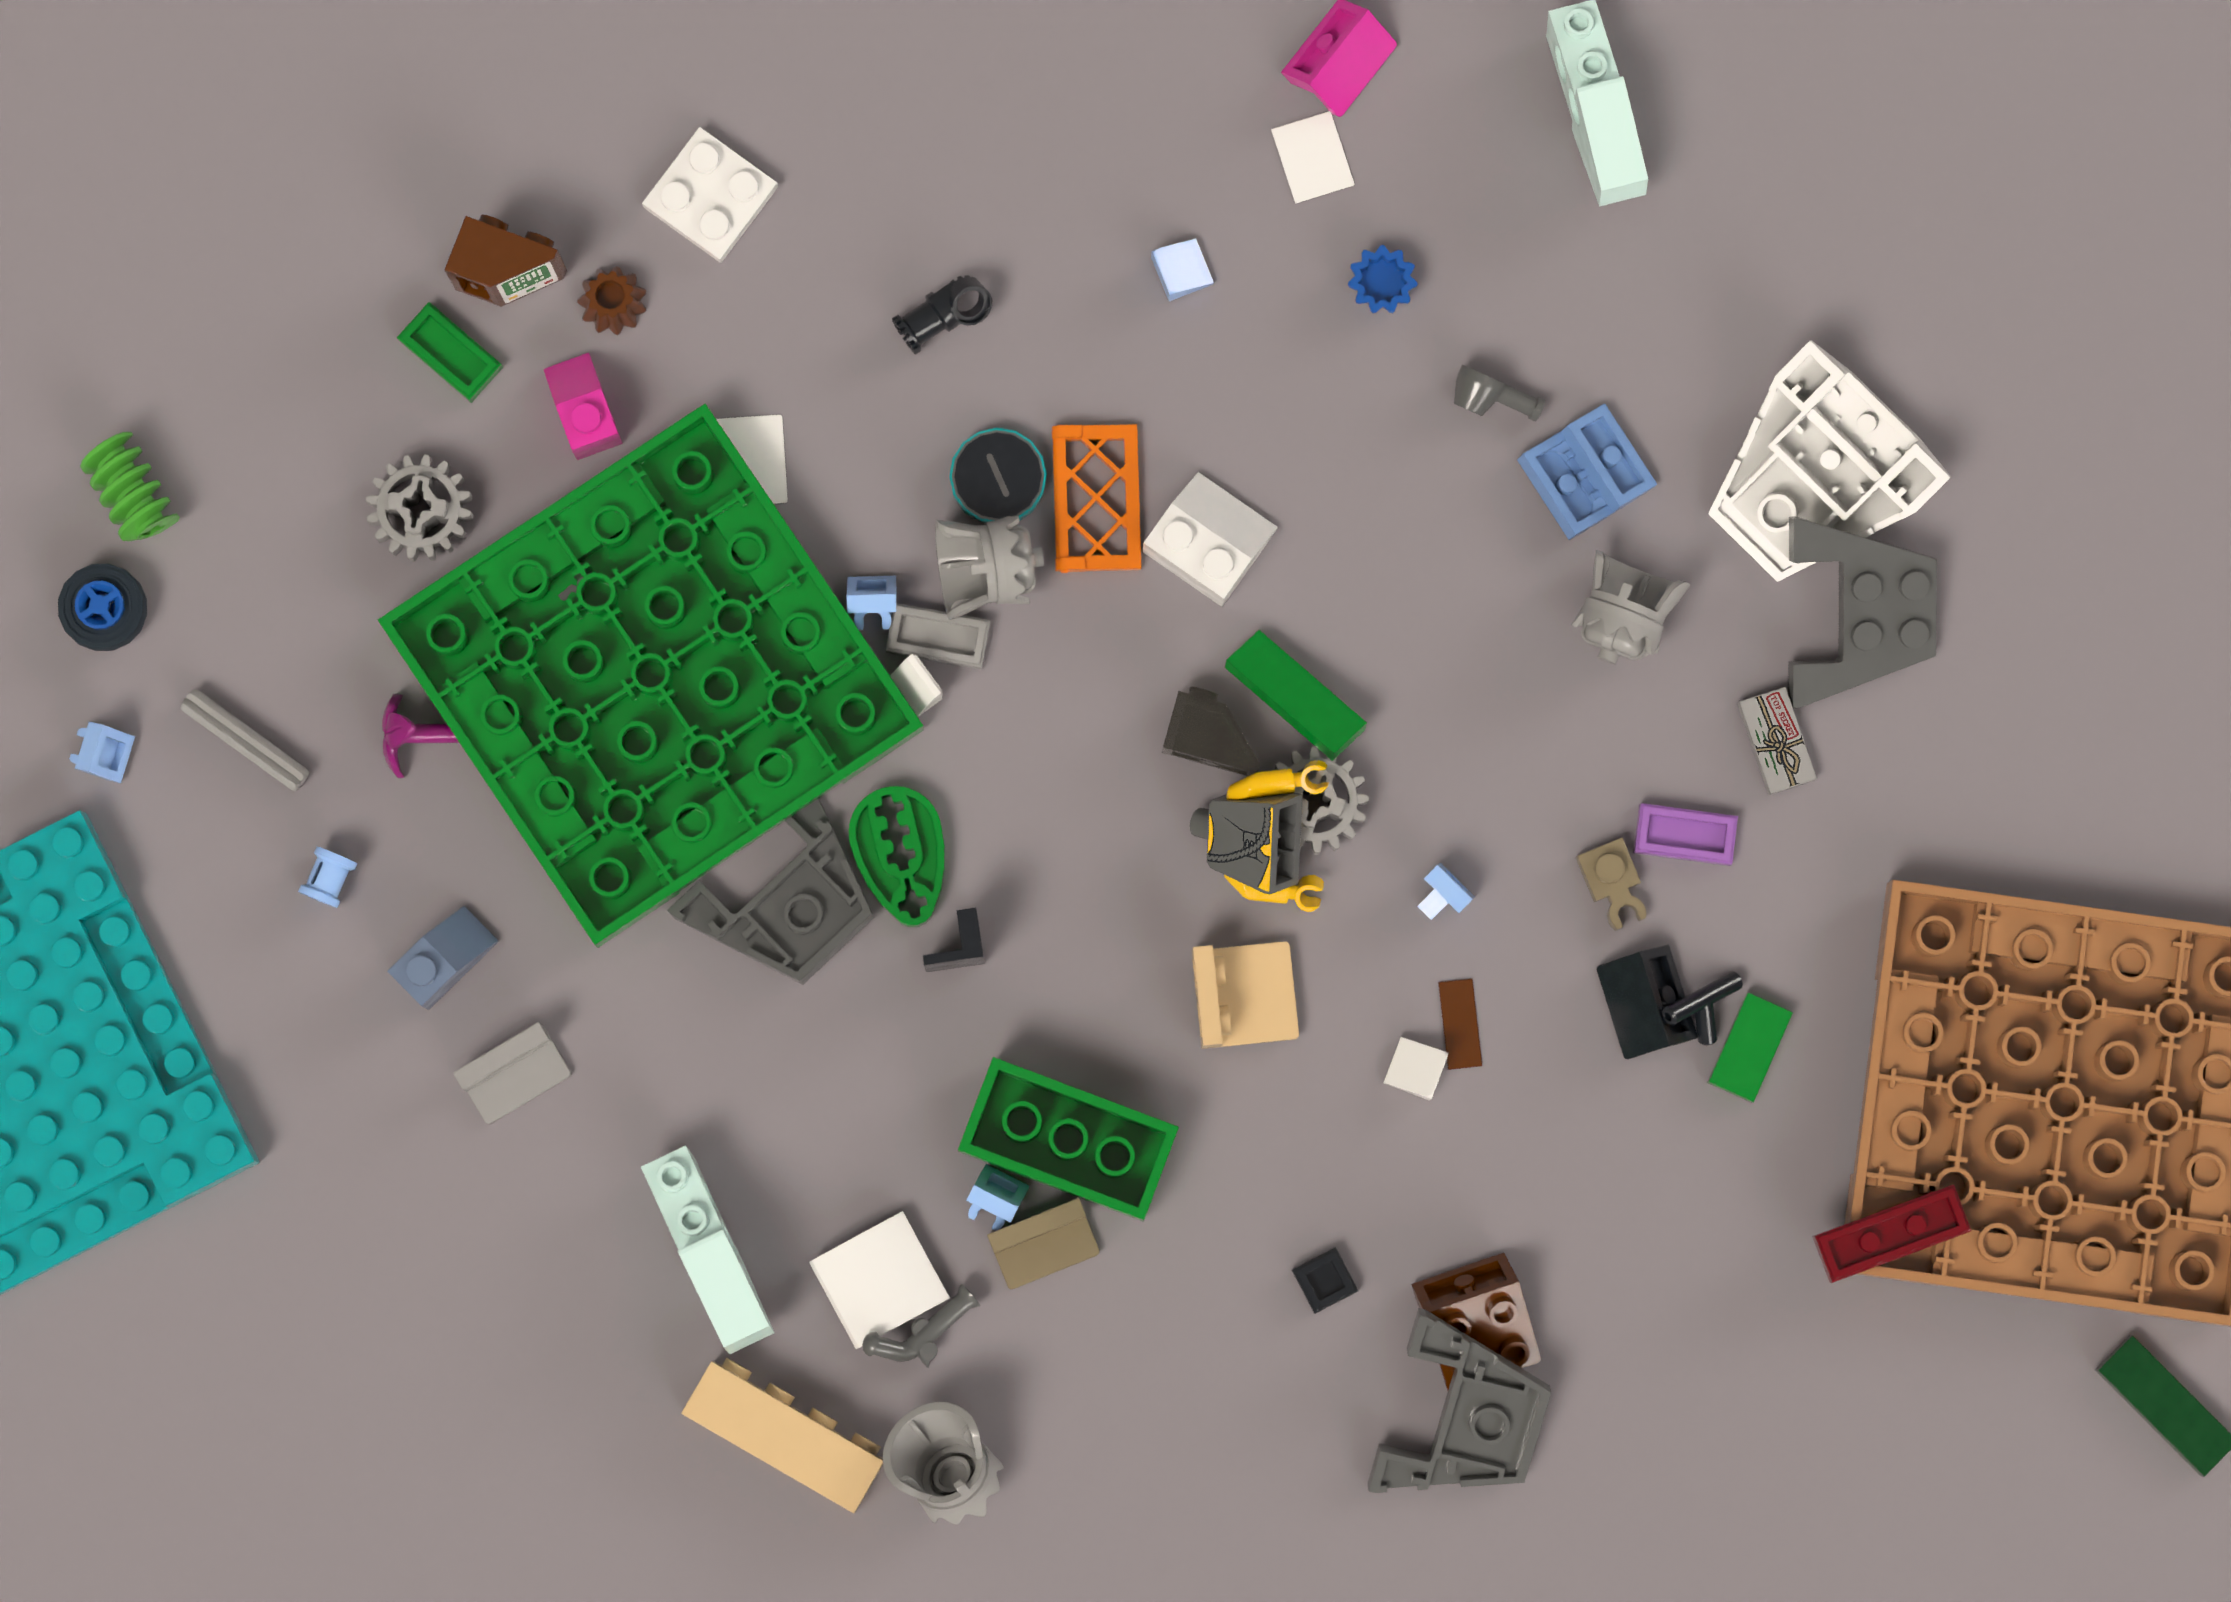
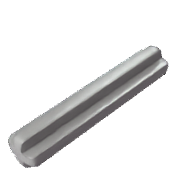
[180,689,309,791]

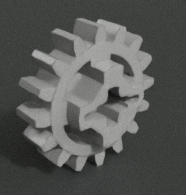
[366,454,474,562]
[1275,747,1369,855]

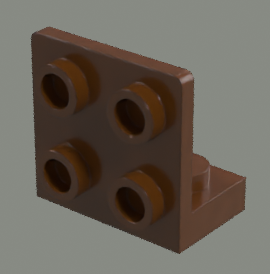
[1411,1252,1541,1390]

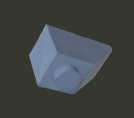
[387,906,499,1010]

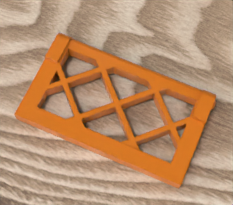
[1052,424,1141,573]

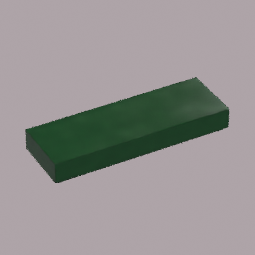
[2095,1335,2231,1477]

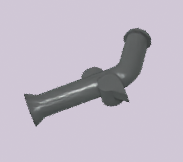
[862,1284,981,1368]

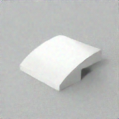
[809,1211,950,1349]

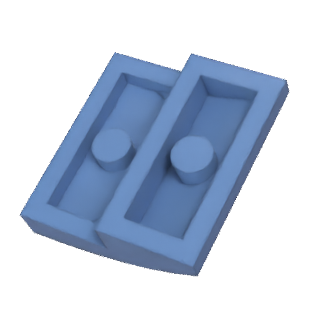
[1517,404,1657,540]

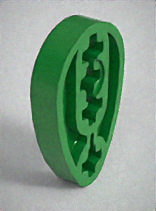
[849,786,945,927]

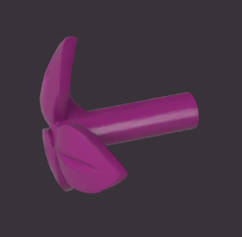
[382,694,459,779]

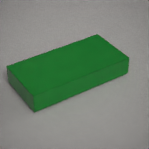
[397,302,503,403]
[1707,993,1793,1103]

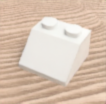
[1143,472,1278,607]

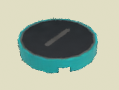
[949,428,1047,523]

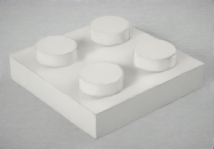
[642,127,778,263]

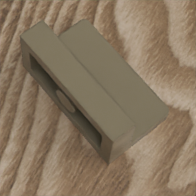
[987,1198,1099,1289]

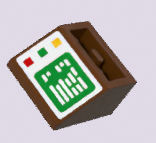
[445,214,567,307]

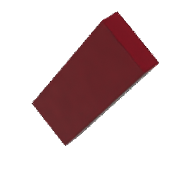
[1812,1185,1971,1283]

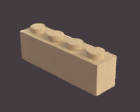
[681,1358,883,1513]

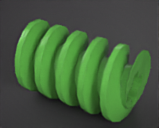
[80,432,180,541]

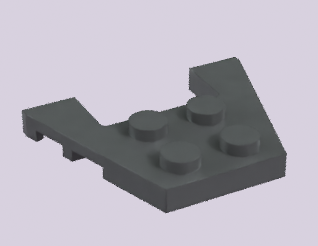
[1788,516,1937,708]
[667,798,875,985]
[1367,1308,1551,1493]

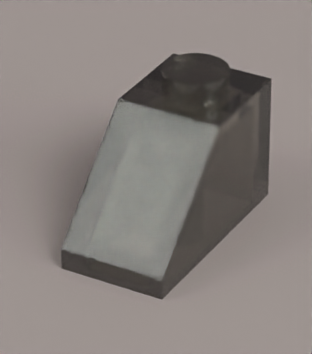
[1162,687,1260,776]

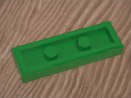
[1225,630,1367,761]

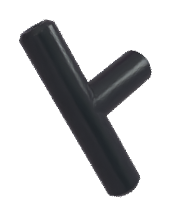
[1663,972,1743,1046]

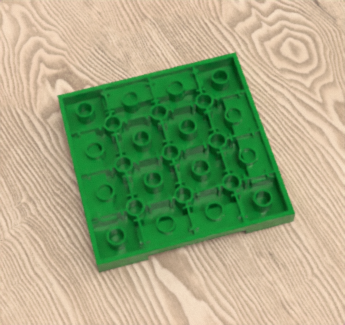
[378,403,924,948]

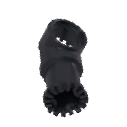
[892,275,993,355]

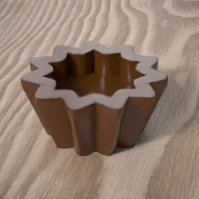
[577,266,646,336]

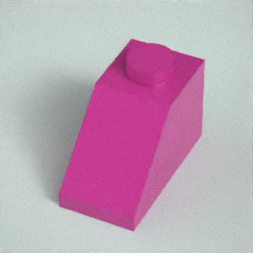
[543,352,623,460]

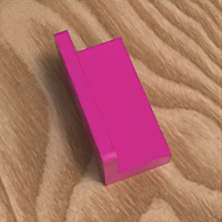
[1281,0,1397,117]

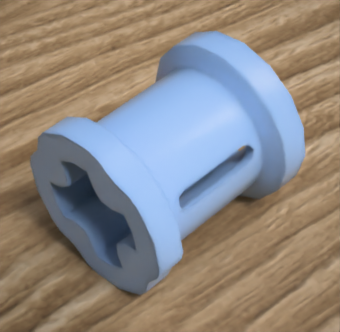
[298,846,358,908]

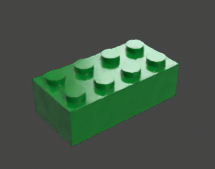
[958,1057,1179,1222]

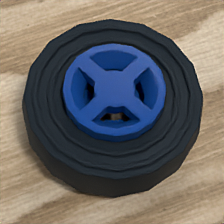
[58,563,147,651]

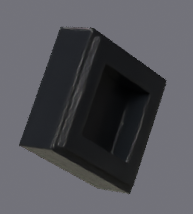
[1291,1247,1358,1314]

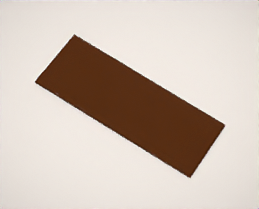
[1438,979,1482,1070]

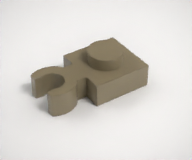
[1575,837,1646,931]

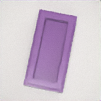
[1633,803,1738,866]

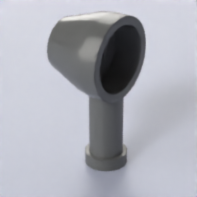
[1454,365,1545,422]

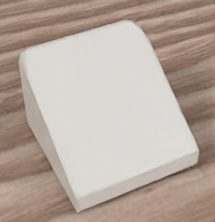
[890,654,943,717]
[1383,1037,1449,1100]

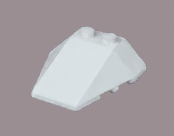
[1708,340,1951,582]

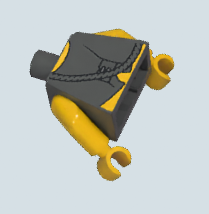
[1190,760,1329,912]

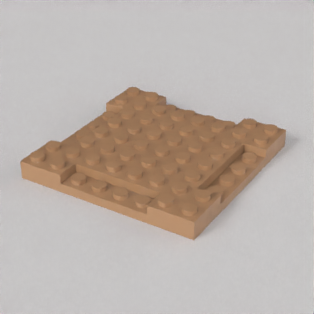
[1844,880,2231,1327]

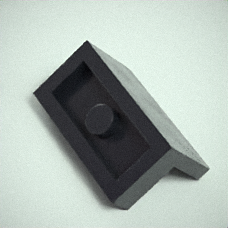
[923,907,985,972]
[1597,944,1698,1059]

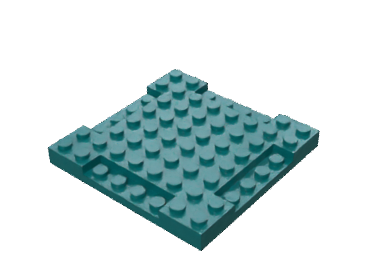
[0,810,260,1295]

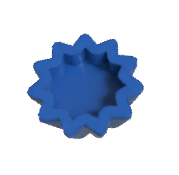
[1348,245,1418,314]

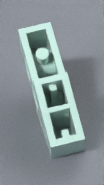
[1546,0,1648,207]
[641,1145,774,1354]

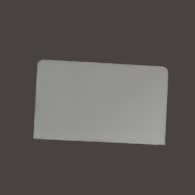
[453,1022,571,1124]

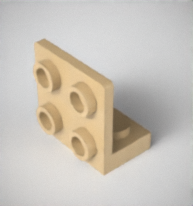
[1191,941,1299,1049]

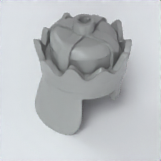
[935,516,1044,620]
[1571,549,1691,664]
[883,1402,1004,1524]

